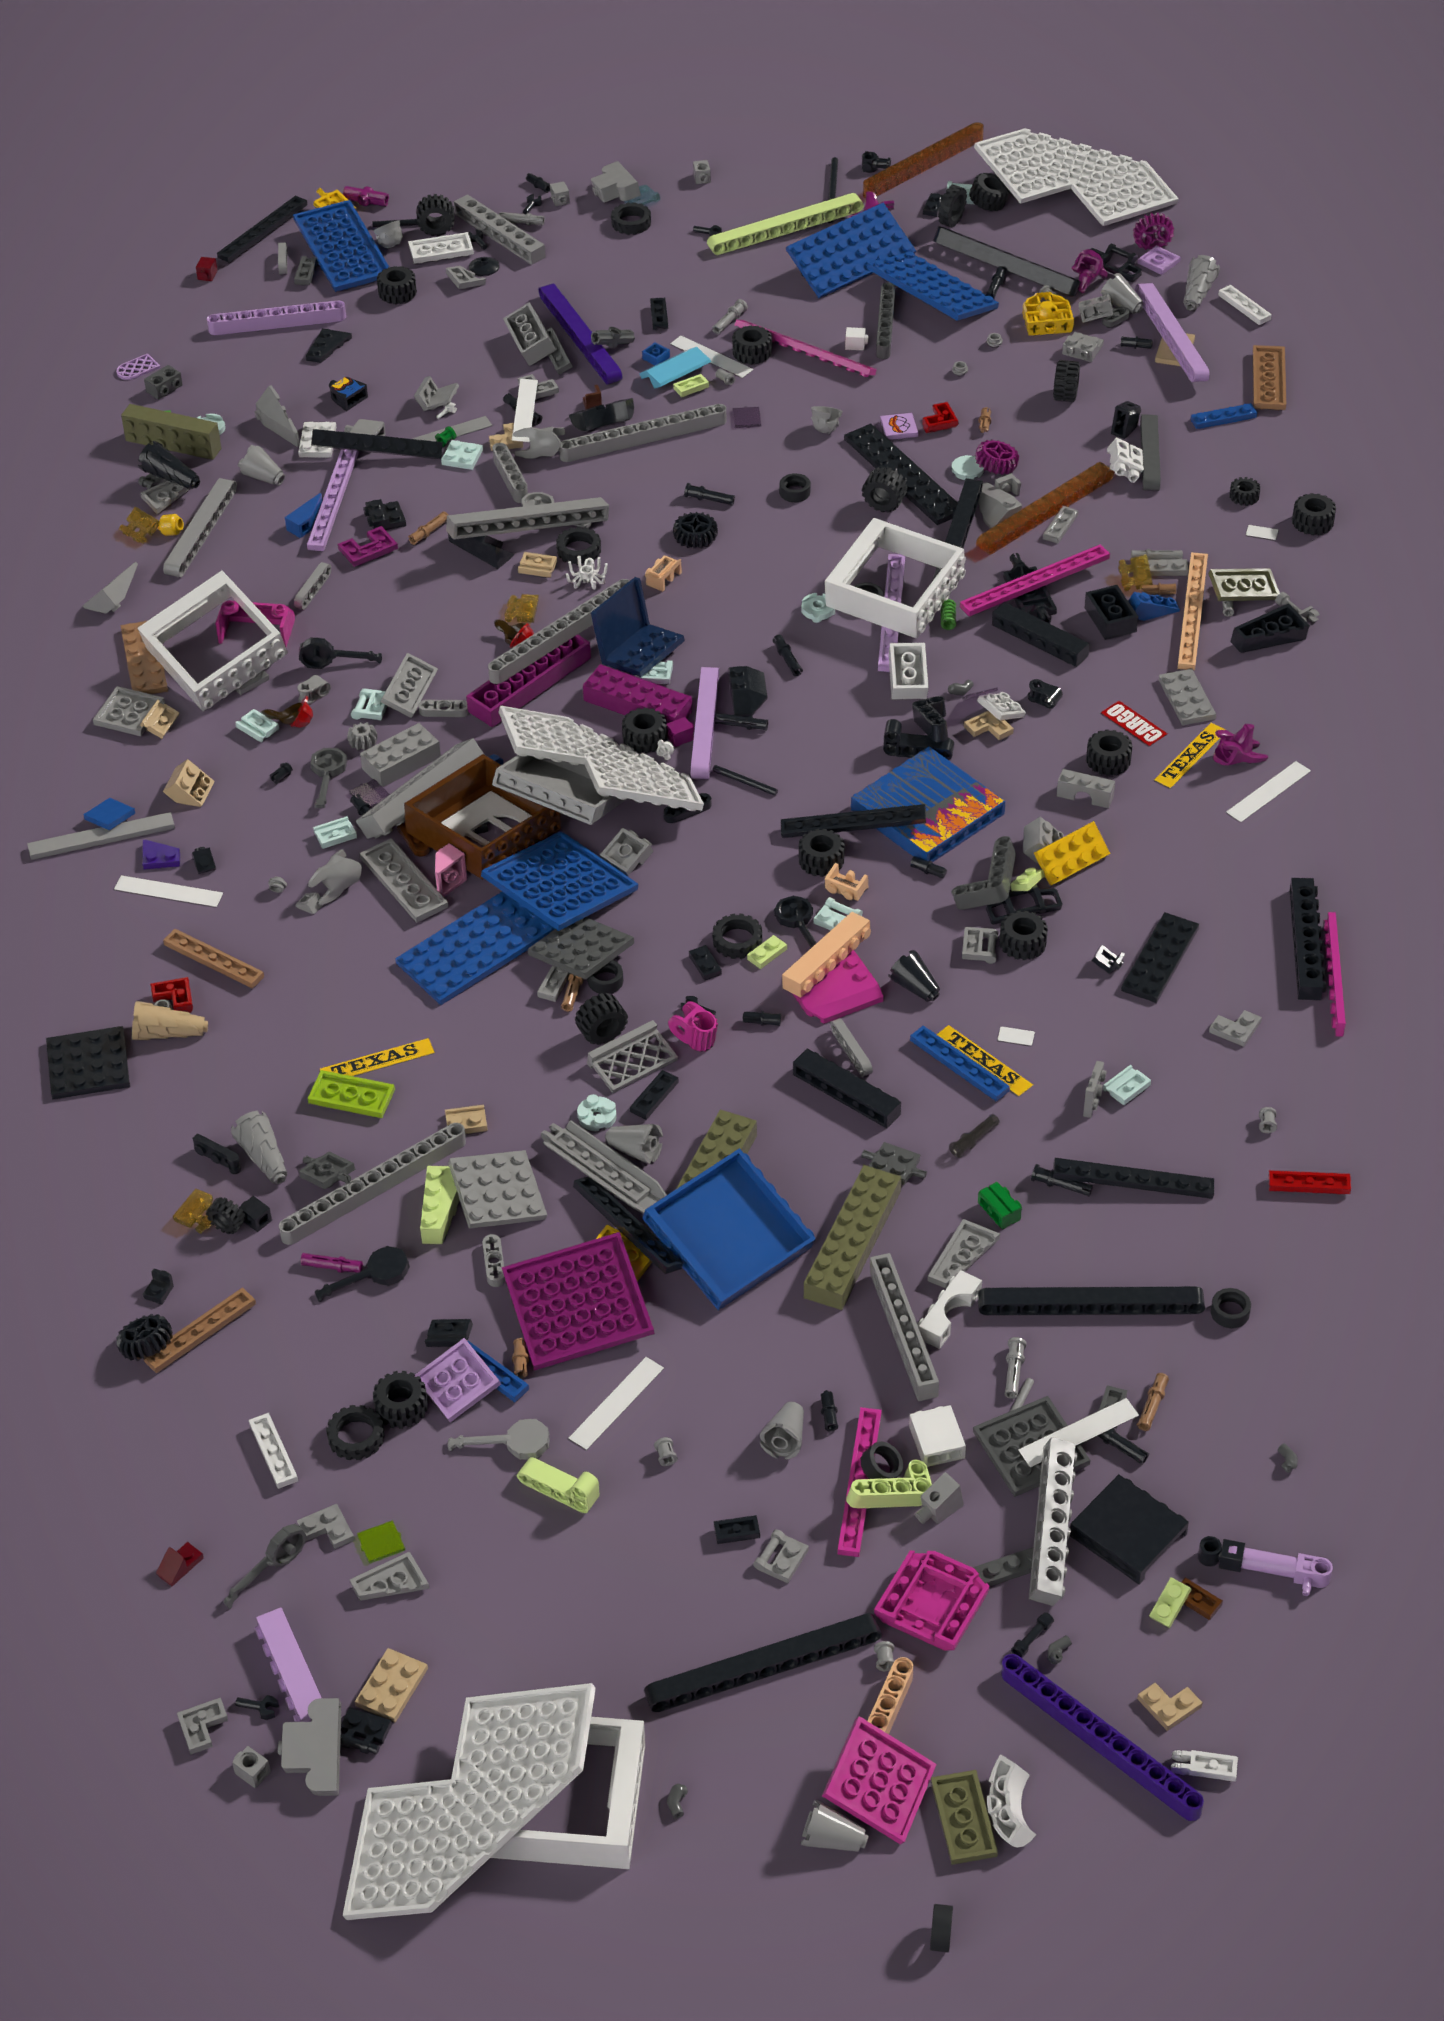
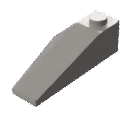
[83,562,138,614]

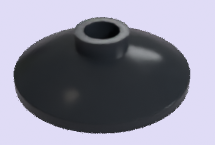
[469,257,499,276]

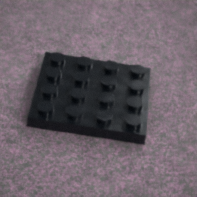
[46,1026,130,1100]

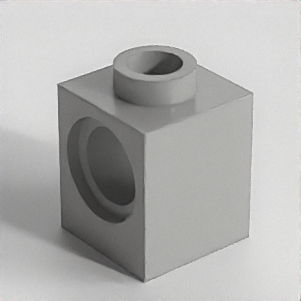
[693,160,711,184]
[550,181,570,206]
[232,1746,271,1788]

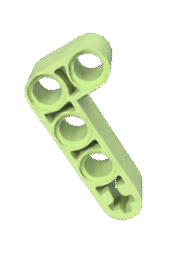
[517,1457,600,1513]
[846,1460,932,1508]

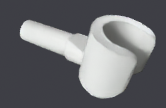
[436,402,457,419]

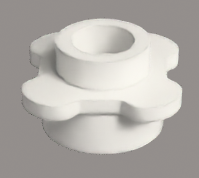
[656,740,674,760]

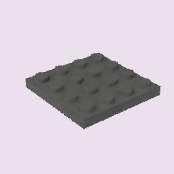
[528,917,634,980]
[973,1396,1091,1497]

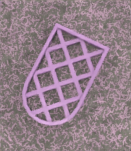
[116,353,160,380]

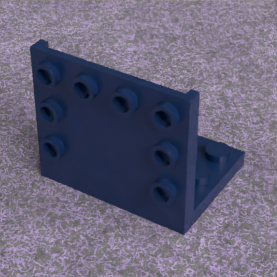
[591,577,685,677]

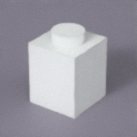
[845,327,868,350]

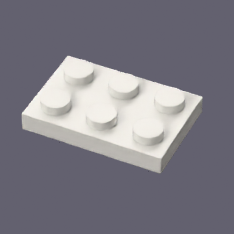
[298,422,337,458]

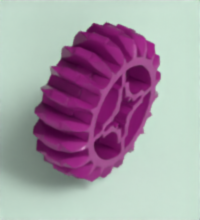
[1133,212,1174,250]
[975,439,1019,475]

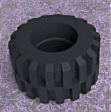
[969,173,1010,211]
[416,194,454,236]
[377,266,417,304]
[732,325,772,365]
[1053,360,1080,402]
[862,467,907,513]
[1292,493,1336,535]
[622,708,667,753]
[1086,729,1132,776]
[799,829,845,877]
[999,911,1048,960]
[575,993,628,1045]
[373,1371,428,1429]

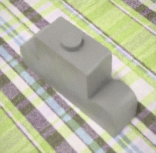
[591,161,641,202]
[278,1698,341,1796]

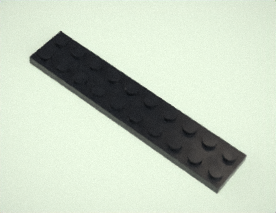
[844,424,958,525]

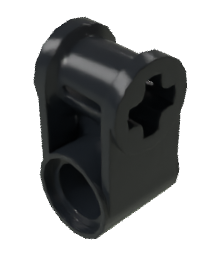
[1027,679,1063,709]

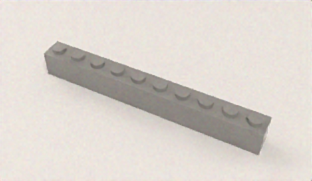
[446,497,609,539]

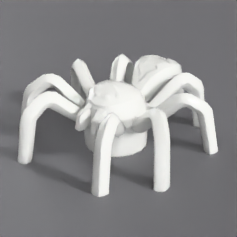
[566,556,608,590]

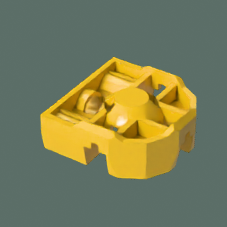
[1022,292,1074,336]

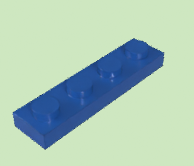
[1190,403,1257,429]
[467,1341,529,1403]

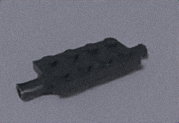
[1003,553,1057,624]

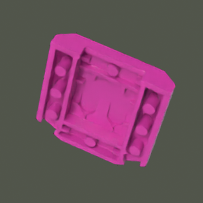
[792,950,883,1024]
[874,1550,990,1651]

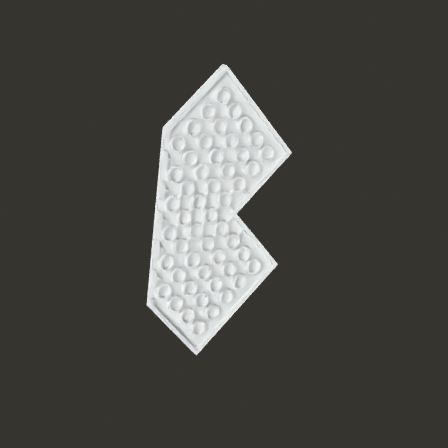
[974,128,1179,226]
[499,706,704,811]
[343,1683,595,1920]

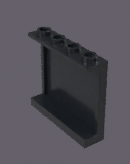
[1070,1474,1189,1585]

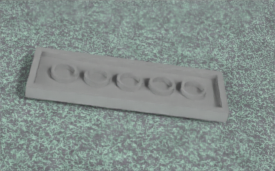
[360,839,448,923]

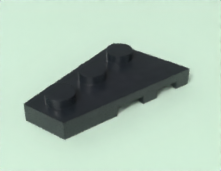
[306,328,352,363]

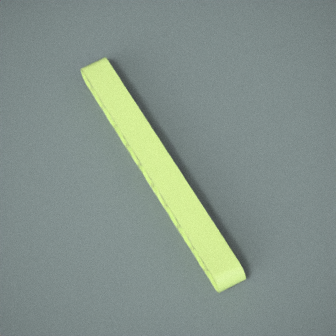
[707,193,864,255]

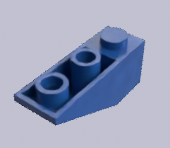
[285,493,323,538]
[1128,592,1181,621]

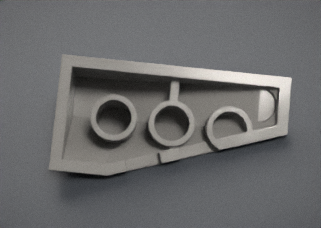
[255,385,300,447]
[978,482,1022,531]

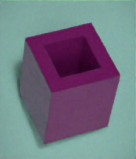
[666,717,695,747]

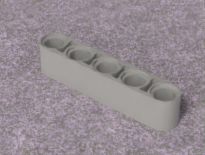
[492,443,528,503]

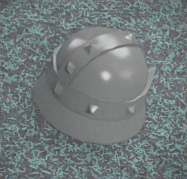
[373,220,403,249]
[811,406,843,434]

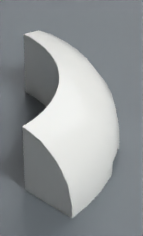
[987,1754,1036,1848]

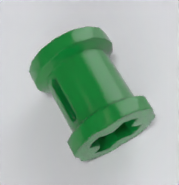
[435,426,457,447]

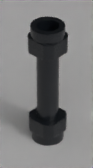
[1011,1612,1054,1658]

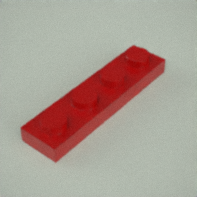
[1268,1170,1351,1194]

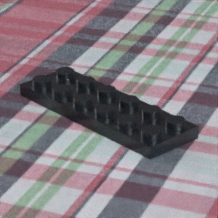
[1121,912,1199,1003]

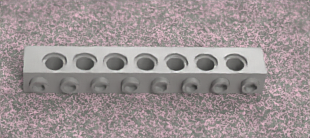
[454,194,546,265]
[870,1253,939,1401]
[1029,1437,1077,1606]

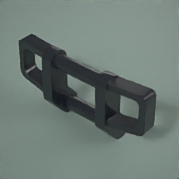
[1090,243,1142,282]
[986,885,1062,925]

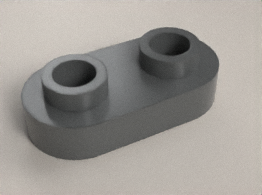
[1102,306,1129,328]

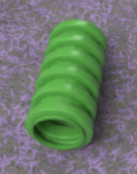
[941,599,956,630]

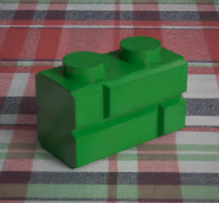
[978,1182,1022,1230]

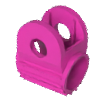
[668,1002,718,1052]

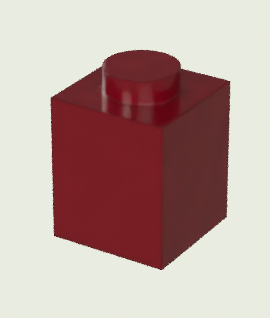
[196,257,218,282]

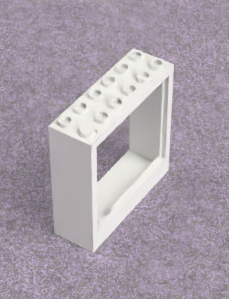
[825,518,966,638]
[137,570,288,712]
[491,1717,645,1869]

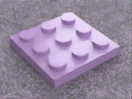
[415,1338,501,1422]

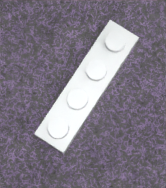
[1218,285,1272,325]
[249,1413,298,1489]

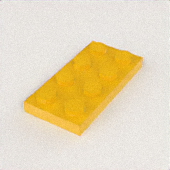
[1034,821,1111,886]

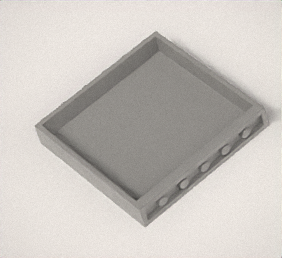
[492,755,628,825]

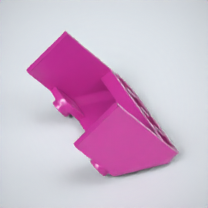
[215,600,295,647]

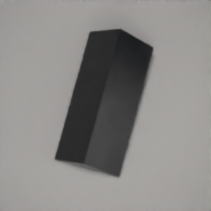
[446,522,514,569]

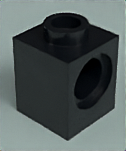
[239,1196,272,1232]

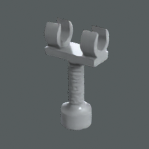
[1275,592,1320,622]

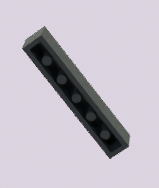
[992,602,1089,667]
[793,1048,901,1129]

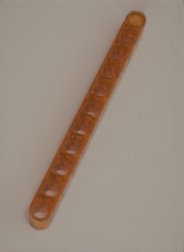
[863,122,984,198]
[976,462,1114,555]

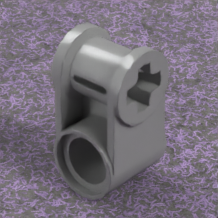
[297,675,331,705]

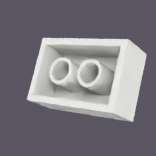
[888,643,928,699]

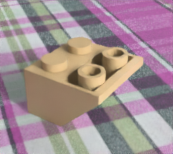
[163,759,215,807]

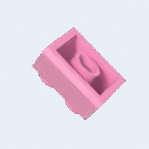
[435,844,467,897]

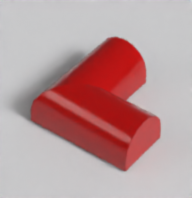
[923,402,958,433]
[150,977,193,1013]

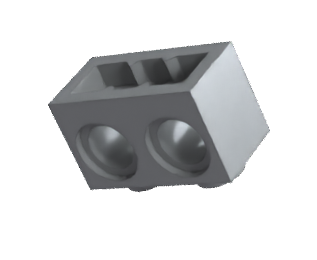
[1079,294,1113,323]

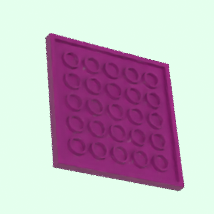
[502,1232,655,1371]

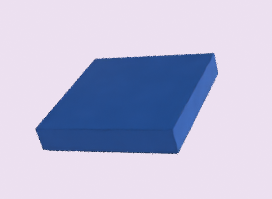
[83,798,135,830]

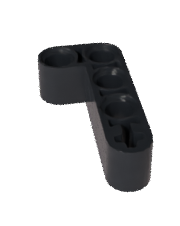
[912,696,948,742]
[883,719,954,760]

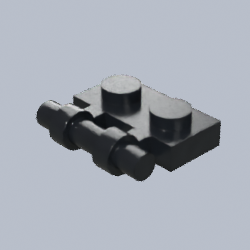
[340,1707,392,1755]

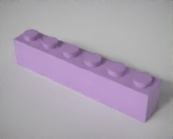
[255,1608,321,1722]

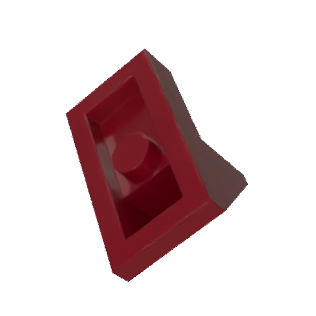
[156,1542,204,1587]

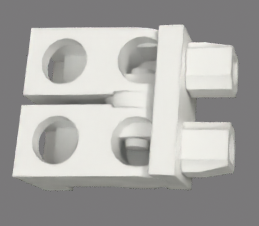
[1107,437,1144,483]

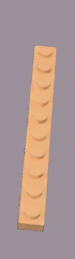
[1177,552,1208,670]

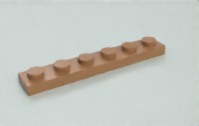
[163,929,264,989]
[143,1287,256,1374]

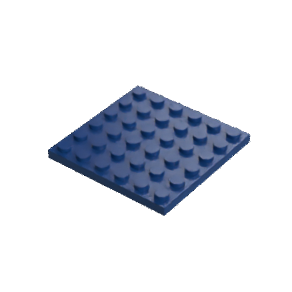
[481,831,638,931]

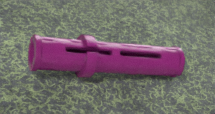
[300,1253,363,1273]

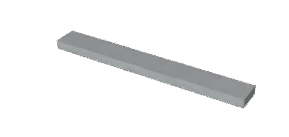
[27,812,175,860]

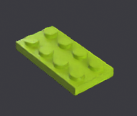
[307,1070,395,1118]

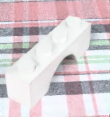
[918,1270,982,1349]

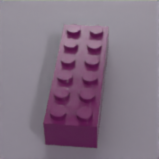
[583,664,692,724]

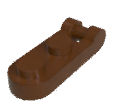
[397,823,430,857]

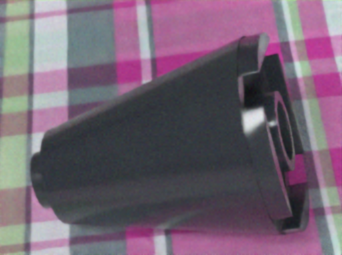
[888,950,940,1002]

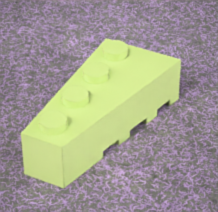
[420,1166,460,1244]

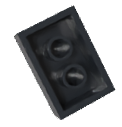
[1084,585,1138,640]

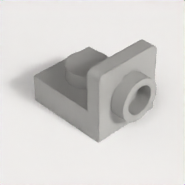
[995,473,1021,496]

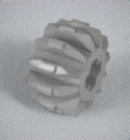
[347,722,378,751]

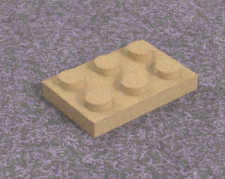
[355,1648,428,1723]

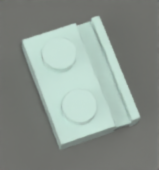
[235,709,279,742]
[313,816,357,849]
[1103,1065,1151,1105]

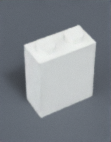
[909,1405,966,1467]

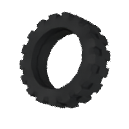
[938,185,967,227]
[611,202,651,235]
[556,527,601,565]
[713,913,762,959]
[326,1405,385,1460]

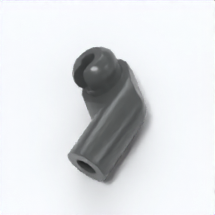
[948,680,973,696]
[1277,1443,1298,1473]
[1047,1635,1072,1664]
[667,1784,688,1819]

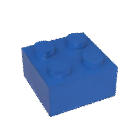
[642,342,670,366]

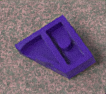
[143,840,180,869]

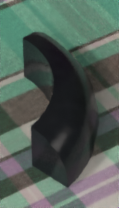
[569,398,634,431]

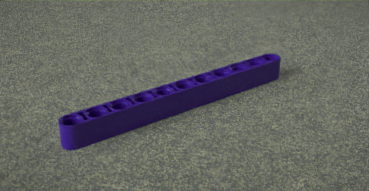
[538,283,623,385]
[1001,1654,1204,1821]

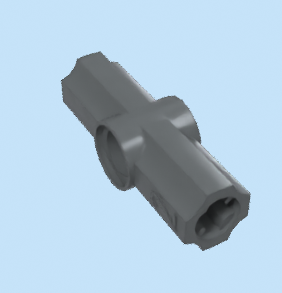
[591,327,635,348]

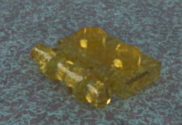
[119,507,159,544]
[1118,555,1153,591]
[504,594,539,623]
[173,1189,213,1234]

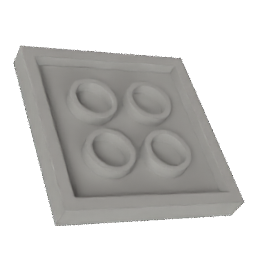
[93,686,165,736]

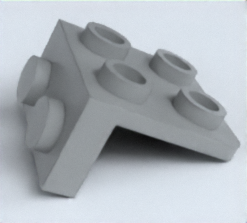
[414,376,459,411]

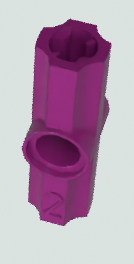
[343,186,389,207]

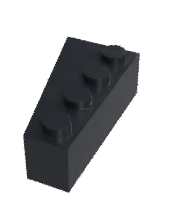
[1230,603,1310,653]

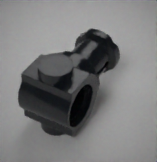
[862,151,891,173]

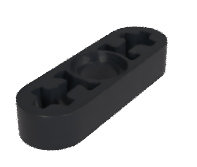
[663,793,712,823]

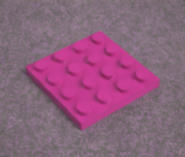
[822,1716,937,1845]

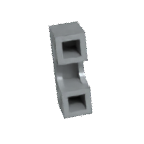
[1057,769,1115,808]

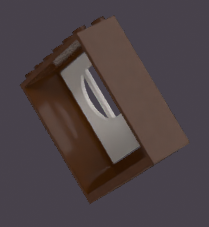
[404,754,561,880]

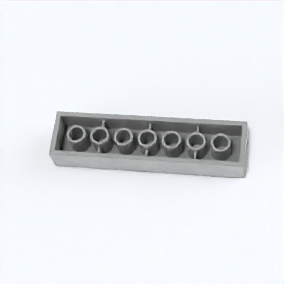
[356,738,484,839]

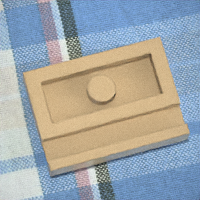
[518,552,557,578]
[140,700,180,739]
[445,1105,488,1134]

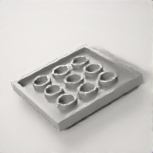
[448,1150,547,1228]

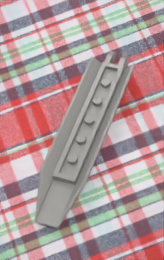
[540,1120,667,1214]

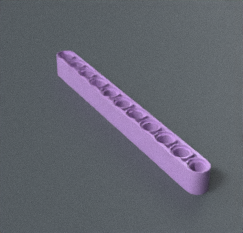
[1135,283,1209,382]

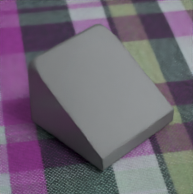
[295,893,324,914]

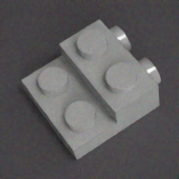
[1062,332,1104,362]
[600,828,653,875]

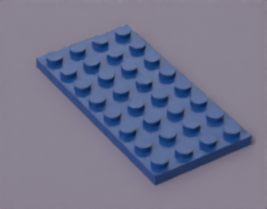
[293,200,389,292]
[786,202,916,298]
[867,251,999,321]
[395,892,555,1005]

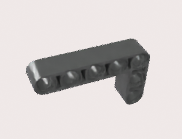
[951,836,1016,910]

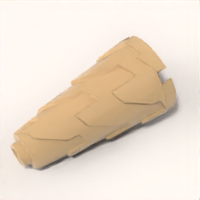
[132,1001,208,1040]

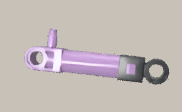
[1198,1536,1333,1596]

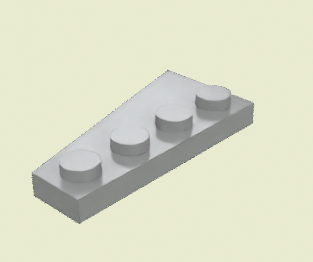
[928,1219,1000,1288]

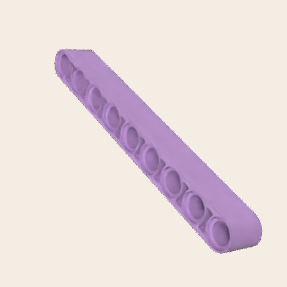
[207,300,346,335]
[691,667,719,779]

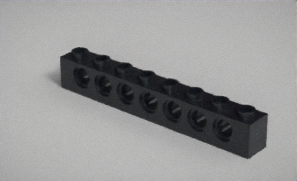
[1289,878,1326,1000]

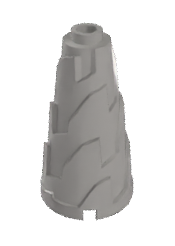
[1183,255,1220,311]
[231,1111,287,1184]

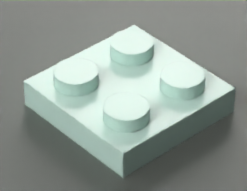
[441,440,483,470]

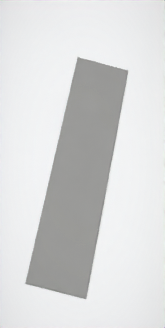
[412,416,493,441]

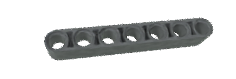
[876,282,895,360]
[1140,414,1161,491]

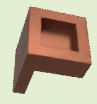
[583,385,602,409]

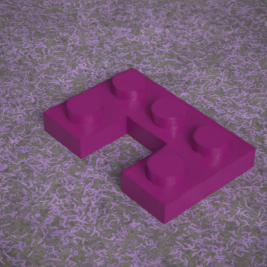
[338,526,398,567]

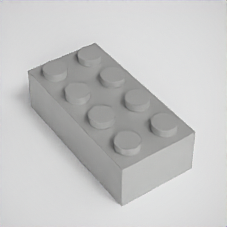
[503,302,556,366]
[360,723,441,788]

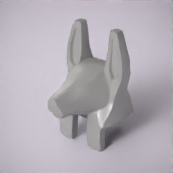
[513,426,565,458]
[308,849,362,905]

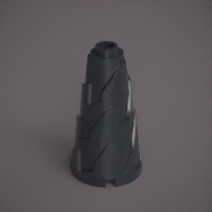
[138,441,200,490]

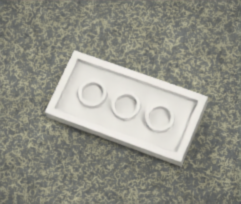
[408,232,474,264]

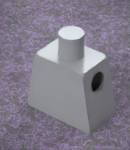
[344,419,386,453]
[915,1472,964,1524]

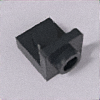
[143,1269,174,1305]

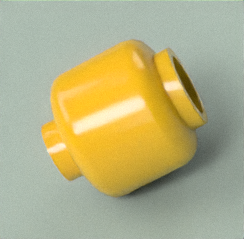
[157,514,184,536]

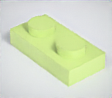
[673,374,709,397]
[1010,868,1044,891]
[747,935,787,969]
[1149,1577,1191,1628]

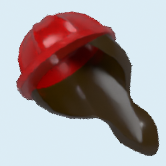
[494,620,534,648]
[261,696,313,727]

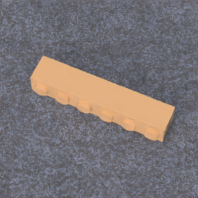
[782,912,871,998]

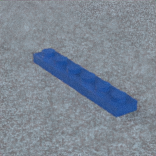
[910,1025,1010,1102]

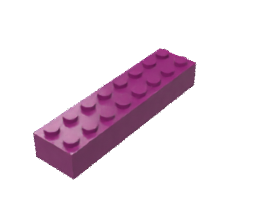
[466,634,591,727]

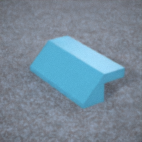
[639,347,711,388]

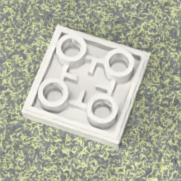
[977,692,1026,720]

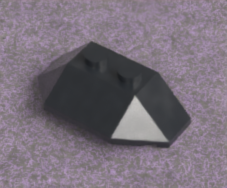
[728,666,768,717]

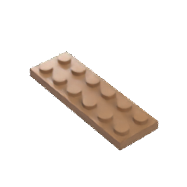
[1252,345,1286,410]
[120,621,168,694]

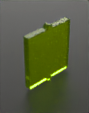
[357,1520,405,1563]

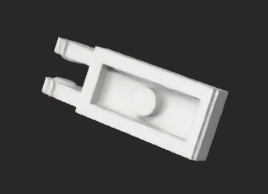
[1171,1750,1238,1782]

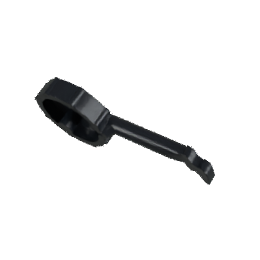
[299,637,382,669]
[774,895,816,948]
[315,1246,410,1302]

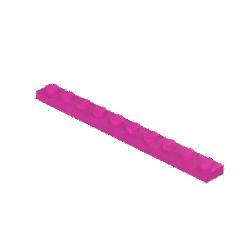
[735,319,877,377]
[960,544,1110,617]

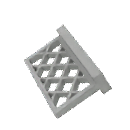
[587,1020,678,1093]

